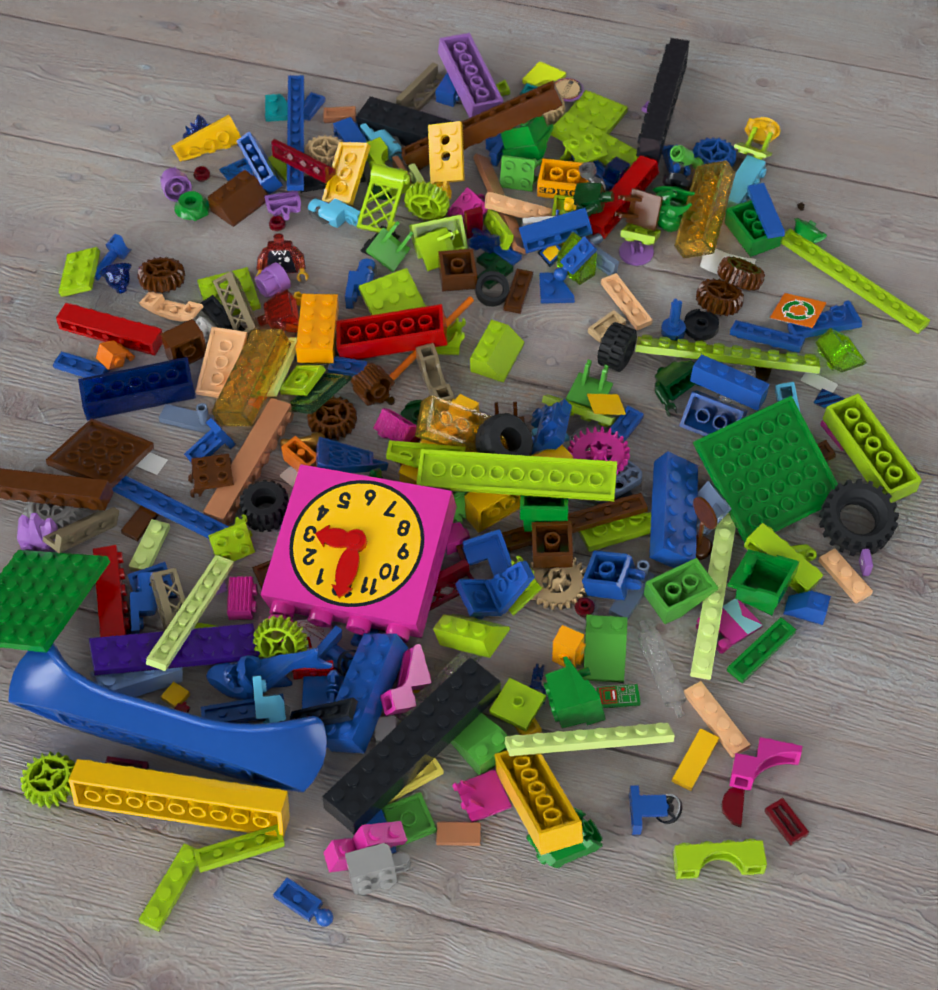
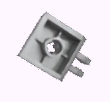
[345,843,411,895]

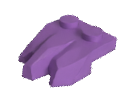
[264,191,301,221]
[17,513,58,553]

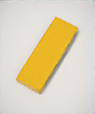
[672,728,719,791]

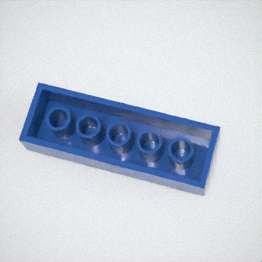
[649,451,698,568]
[325,633,408,754]

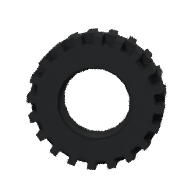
[819,479,899,556]

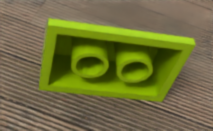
[409,215,468,259]
[470,319,525,383]
[433,614,510,658]

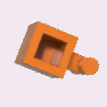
[96,341,135,370]

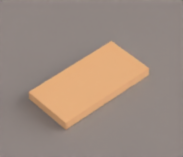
[195,327,248,400]

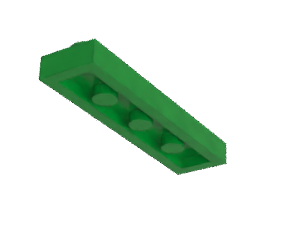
[727,617,797,684]

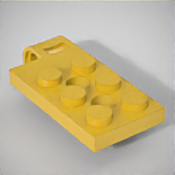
[428,121,465,200]

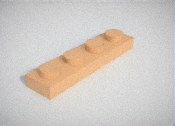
[485,191,552,218]
[601,273,652,331]
[684,681,751,758]

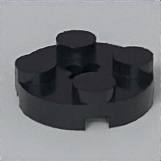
[662,173,697,192]
[684,309,719,341]

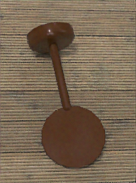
[693,496,717,560]

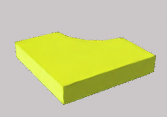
[522,61,566,87]

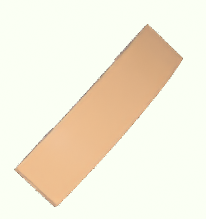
[139,292,203,321]

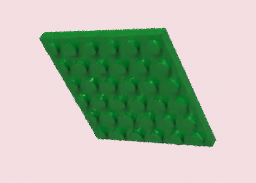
[693,395,838,543]
[0,550,111,653]

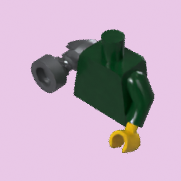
[564,162,614,217]

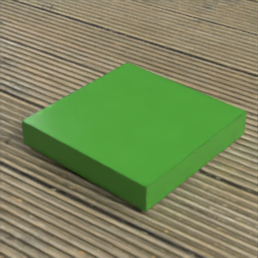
[382,792,437,848]

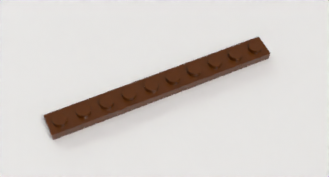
[456,493,648,560]

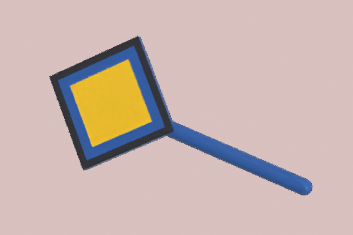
[538,209,566,267]

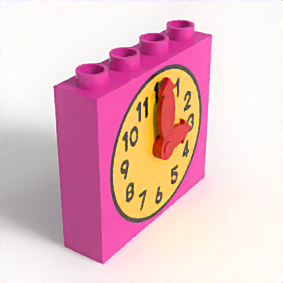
[260,464,457,643]

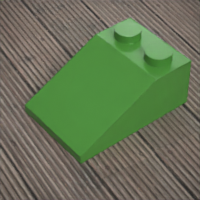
[644,558,718,624]
[583,615,627,683]
[451,713,508,776]

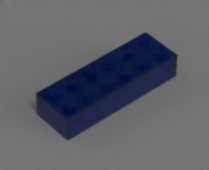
[78,357,196,421]

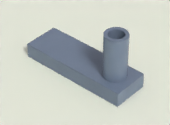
[575,233,619,276]
[159,403,218,433]
[609,560,655,621]

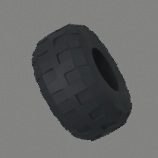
[475,413,533,456]

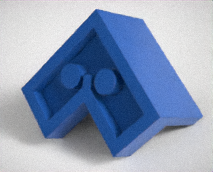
[462,529,512,577]

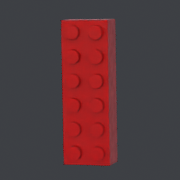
[336,304,448,360]

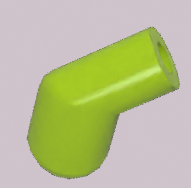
[791,544,817,561]

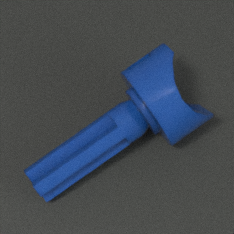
[95,234,132,281]
[661,299,686,341]

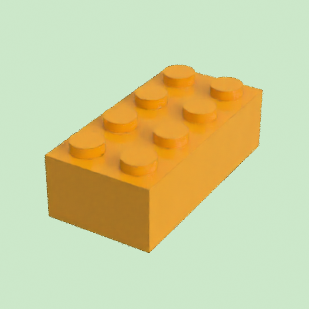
[296,294,339,364]

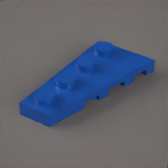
[787,300,862,338]

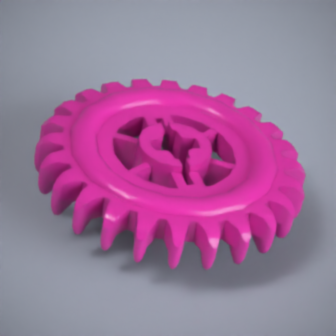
[567,426,630,475]

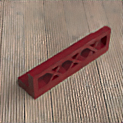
[271,139,336,183]
[429,559,474,611]

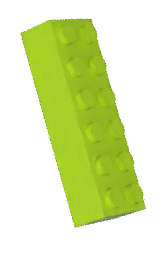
[823,393,922,503]

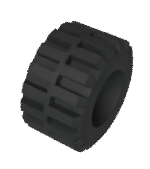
[597,322,637,372]
[240,480,289,532]

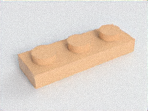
[818,548,873,604]

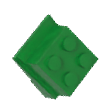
[500,115,554,161]
[520,495,568,532]
[727,549,799,616]
[543,656,606,728]

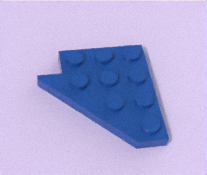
[316,436,389,473]

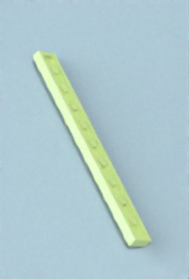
[690,513,736,680]

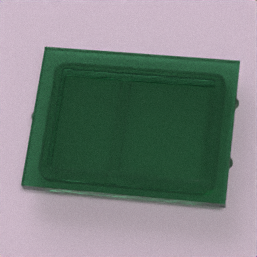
[290,373,352,414]

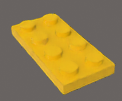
[322,142,371,206]

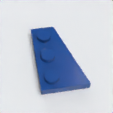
[484,561,535,614]

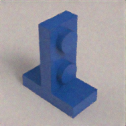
[184,418,236,462]

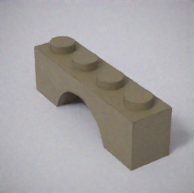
[416,343,455,415]

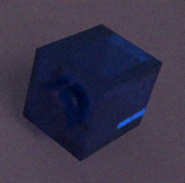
[603,157,630,185]

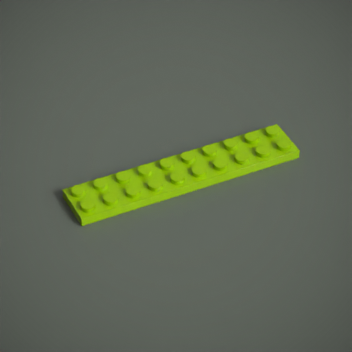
[635,335,820,374]
[416,449,617,502]

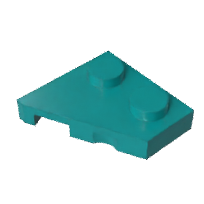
[265,94,288,122]

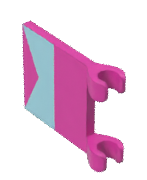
[695,598,763,654]

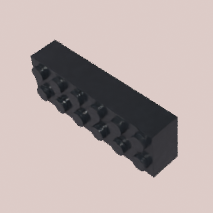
[356,96,455,158]

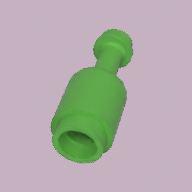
[670,145,703,169]

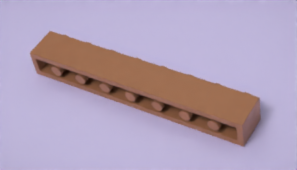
[203,398,294,526]

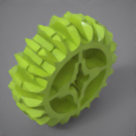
[404,181,450,221]
[253,615,308,658]
[20,751,75,808]

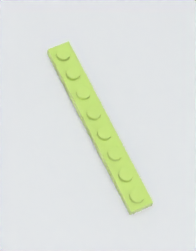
[146,555,234,671]
[505,723,675,756]

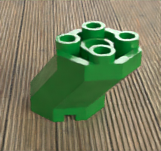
[526,808,603,869]

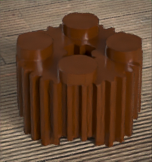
[351,363,395,406]

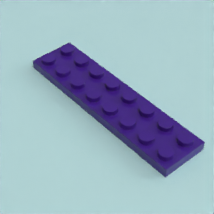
[89,623,260,676]

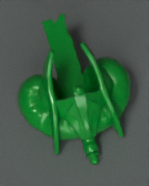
[653,186,709,232]

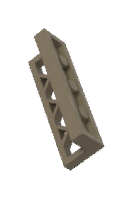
[396,62,444,111]
[213,271,262,338]
[43,507,119,553]
[149,568,194,631]

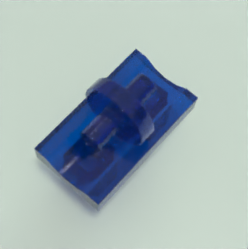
[469,228,500,254]

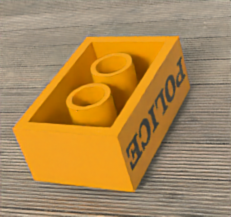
[537,158,588,198]

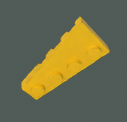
[172,115,241,162]

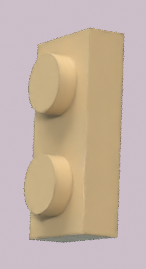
[588,310,626,343]

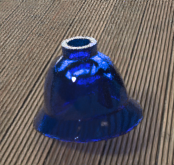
[100,263,132,294]

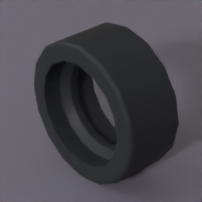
[475,271,509,307]

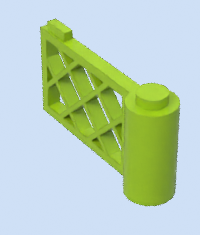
[356,164,410,233]

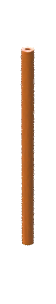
[389,296,474,380]

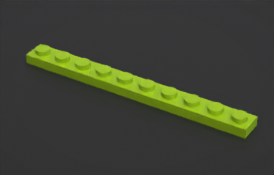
[781,228,930,334]

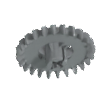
[23,502,85,528]

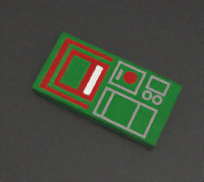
[596,684,640,708]

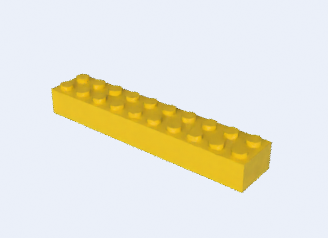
[69,759,290,838]

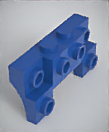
[531,399,572,455]

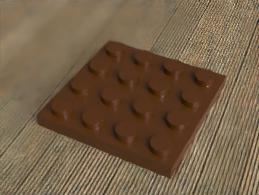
[46,418,154,488]

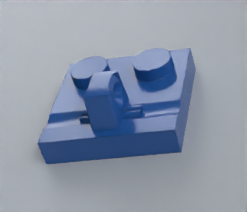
[455,579,503,619]

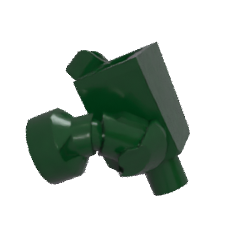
[655,360,702,417]

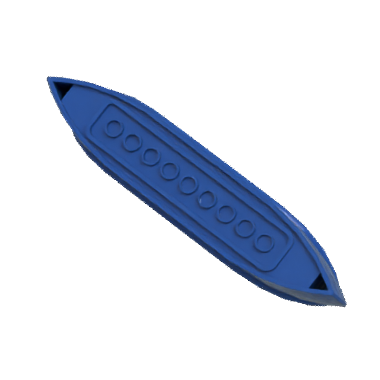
[8,643,327,793]

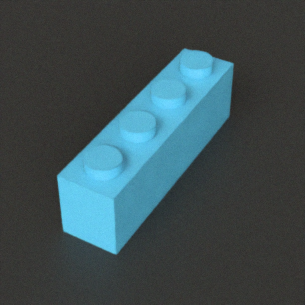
[719,155,767,212]

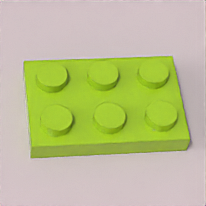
[58,247,101,297]

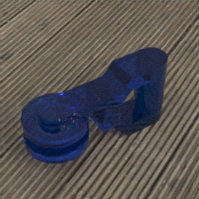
[528,663,547,705]

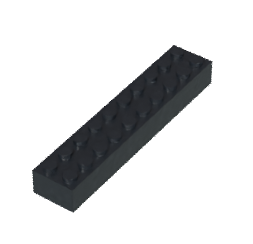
[636,38,690,165]
[322,658,501,835]

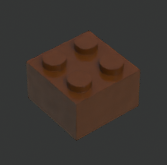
[438,249,477,292]
[161,319,206,371]
[532,521,573,569]

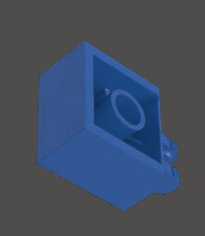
[582,550,646,601]

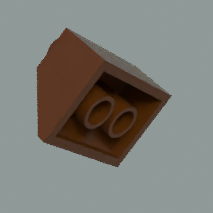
[208,170,268,227]

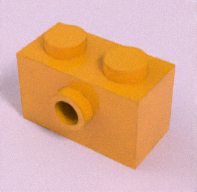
[552,625,586,668]

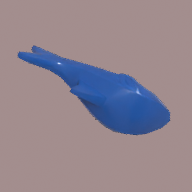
[206,648,332,700]

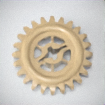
[530,557,586,610]

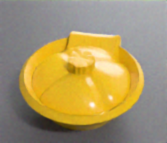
[744,117,781,145]

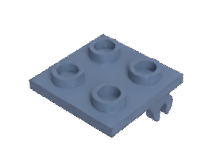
[696,481,732,535]

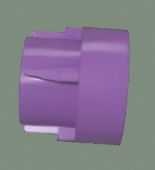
[160,167,192,202]
[254,262,291,298]

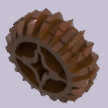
[137,256,185,294]
[717,256,765,291]
[696,278,744,317]
[307,395,357,440]

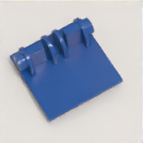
[302,670,345,709]

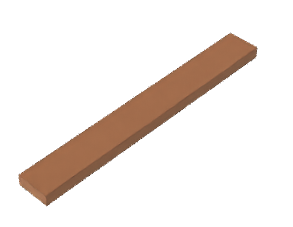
[473,153,526,254]

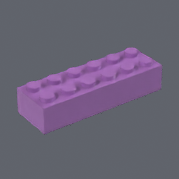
[438,33,503,118]

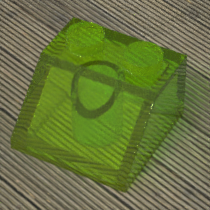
[557,232,597,285]
[815,328,867,372]

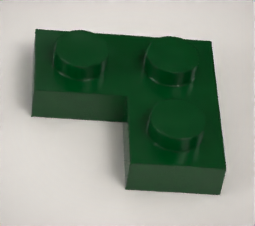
[477,249,513,290]

